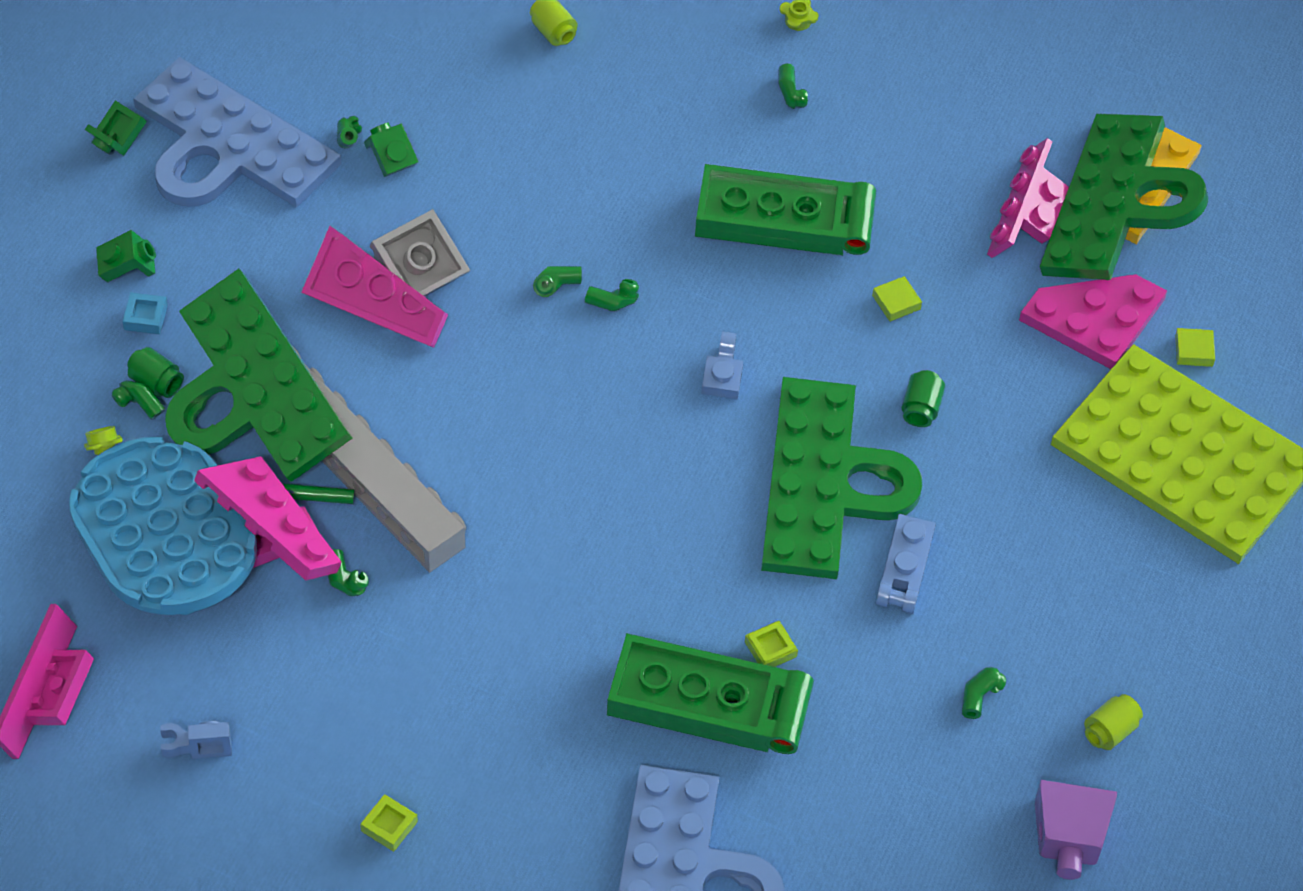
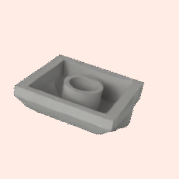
[370,209,470,296]

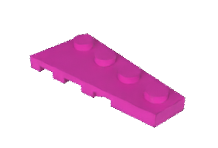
[301,226,448,348]
[194,456,342,581]

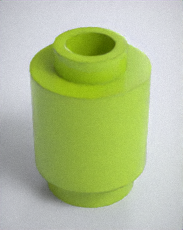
[529,0,578,46]
[1084,694,1143,750]

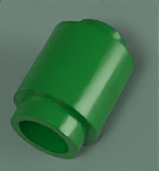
[127,347,184,398]
[901,370,945,427]

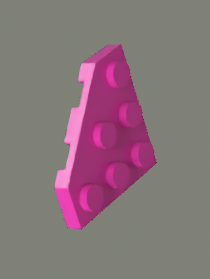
[1019,274,1167,369]

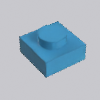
[122,292,168,334]

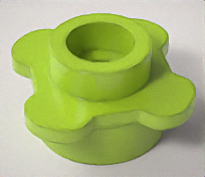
[779,0,819,31]
[84,426,123,455]

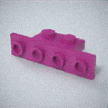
[987,138,1069,258]
[0,604,94,759]

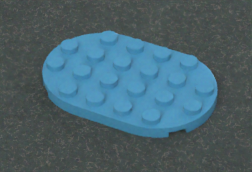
[69,437,257,615]

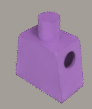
[1035,780,1117,880]

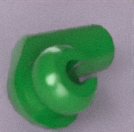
[778,63,808,109]
[337,116,362,149]
[533,266,582,297]
[585,279,639,311]
[112,380,166,420]
[328,549,369,596]
[962,667,1006,719]

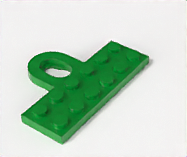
[1040,114,1208,280]
[165,268,353,482]
[761,377,922,579]

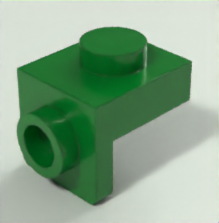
[84,100,147,156]
[364,122,419,177]
[96,230,156,282]

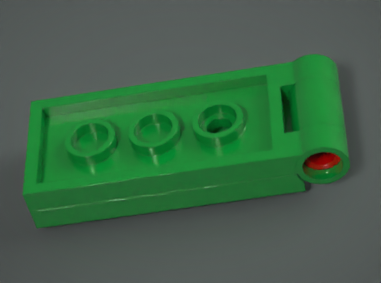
[695,164,876,256]
[607,633,814,754]

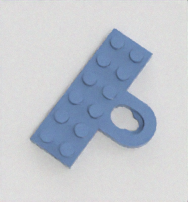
[134,57,341,208]
[619,765,784,891]

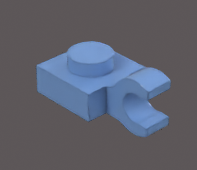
[701,331,743,399]
[160,721,232,759]

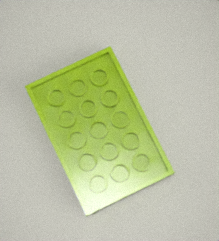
[1051,344,1303,564]

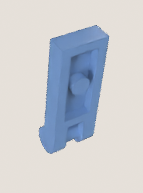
[876,514,936,614]

